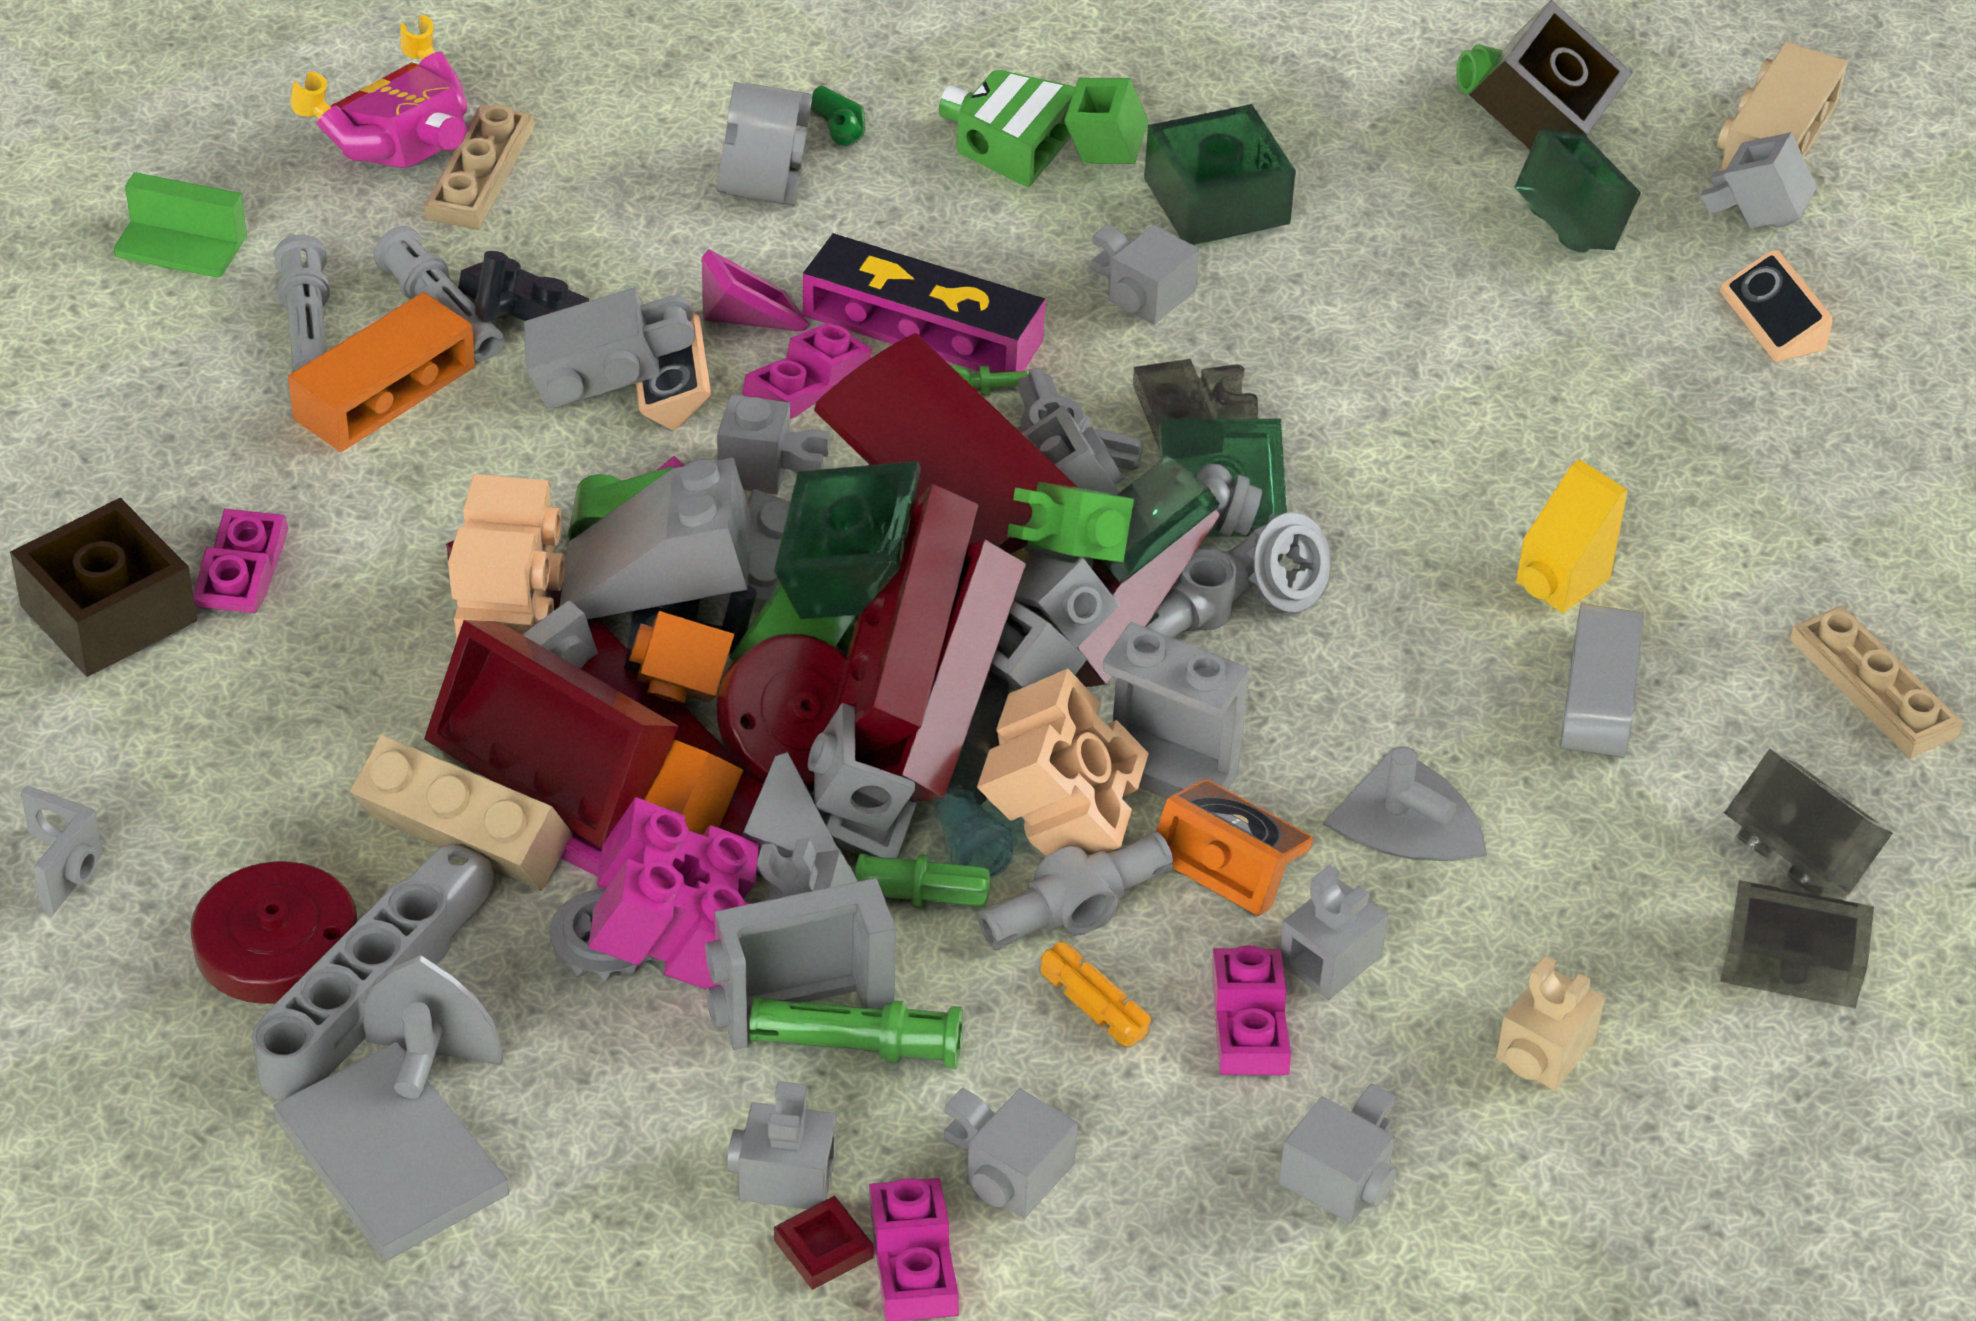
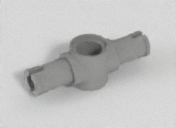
[1145,532,1283,638]
[978,831,1173,951]

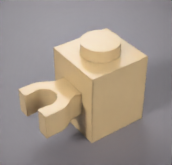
[1496,955,1605,1091]

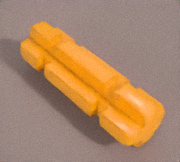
[1040,942,1151,1048]

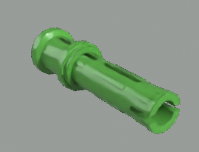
[749,996,963,1069]

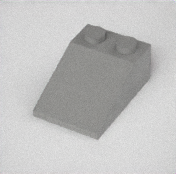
[560,457,752,619]

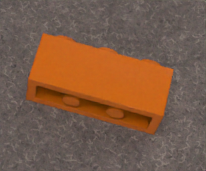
[288,292,475,453]

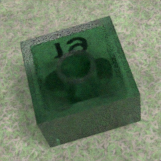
[1144,104,1296,245]

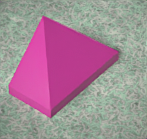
[701,249,809,331]

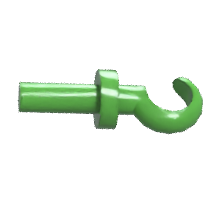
[950,365,1028,395]

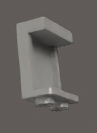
[1103,622,1250,799]
[705,878,896,1050]

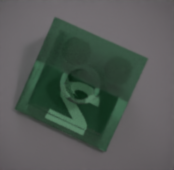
[774,461,921,619]

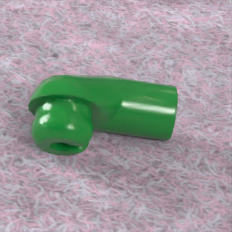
[810,85,866,146]

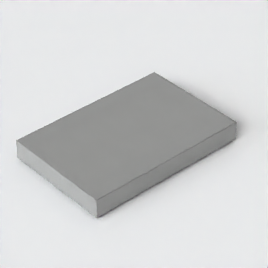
[273,1041,509,1262]

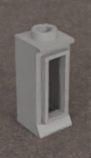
[1011,548,1120,648]

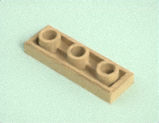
[424,105,534,230]
[1790,605,1963,759]

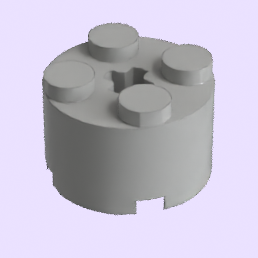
[717,82,813,206]

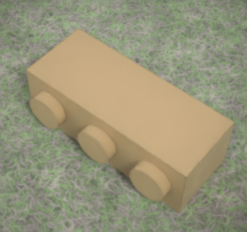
[1717,41,1848,171]
[349,734,573,891]

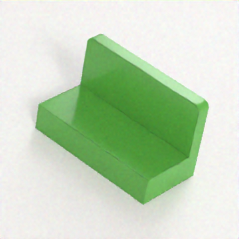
[114,172,247,277]

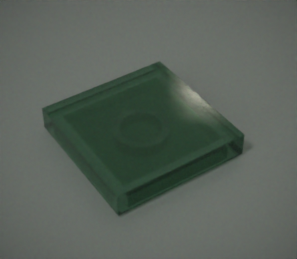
[1159,418,1287,537]
[1093,455,1220,583]

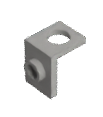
[808,703,915,831]
[21,785,103,915]

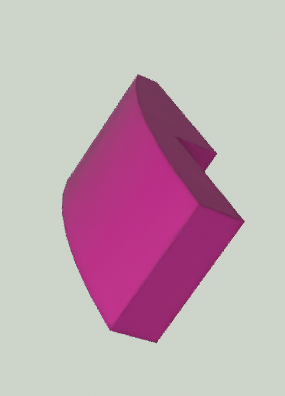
[742,322,872,419]
[193,508,288,613]
[1212,945,1291,1075]
[869,1178,959,1321]

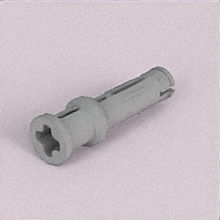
[373,226,505,362]
[274,234,330,373]

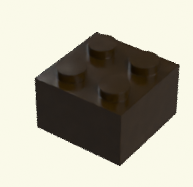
[1469,0,1633,167]
[10,497,197,677]

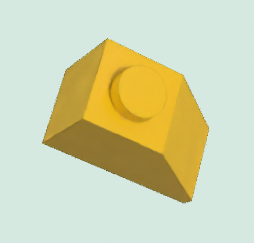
[1516,459,1628,613]

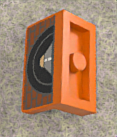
[1156,779,1314,916]

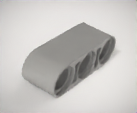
[1560,603,1644,758]

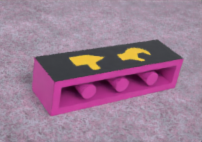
[803,233,1046,373]

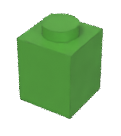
[1064,77,1148,164]

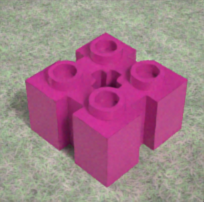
[588,797,759,990]

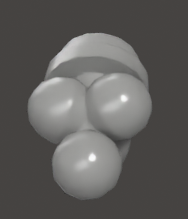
[1159,463,1262,537]

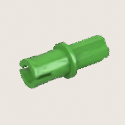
[855,854,991,908]

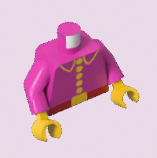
[290,15,467,168]

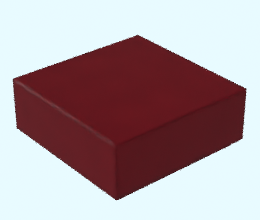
[774,1195,874,1290]

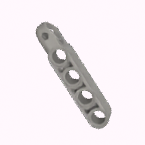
[252,844,495,1101]

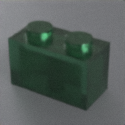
[1514,129,1641,252]

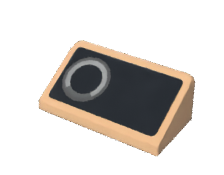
[1719,250,1832,362]
[636,313,711,430]

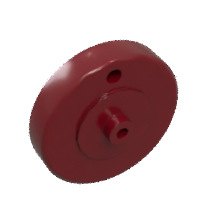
[716,634,847,791]
[190,861,358,1004]

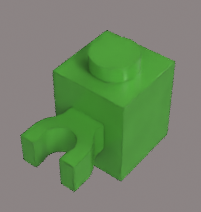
[1007,482,1134,562]

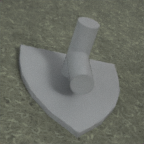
[1323,747,1487,861]
[363,955,503,1099]

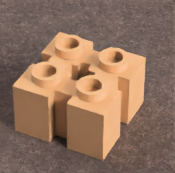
[448,474,565,641]
[977,668,1149,857]

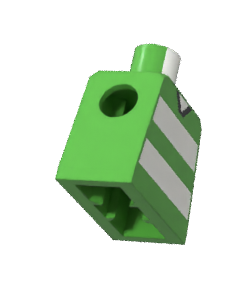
[939,70,1075,187]

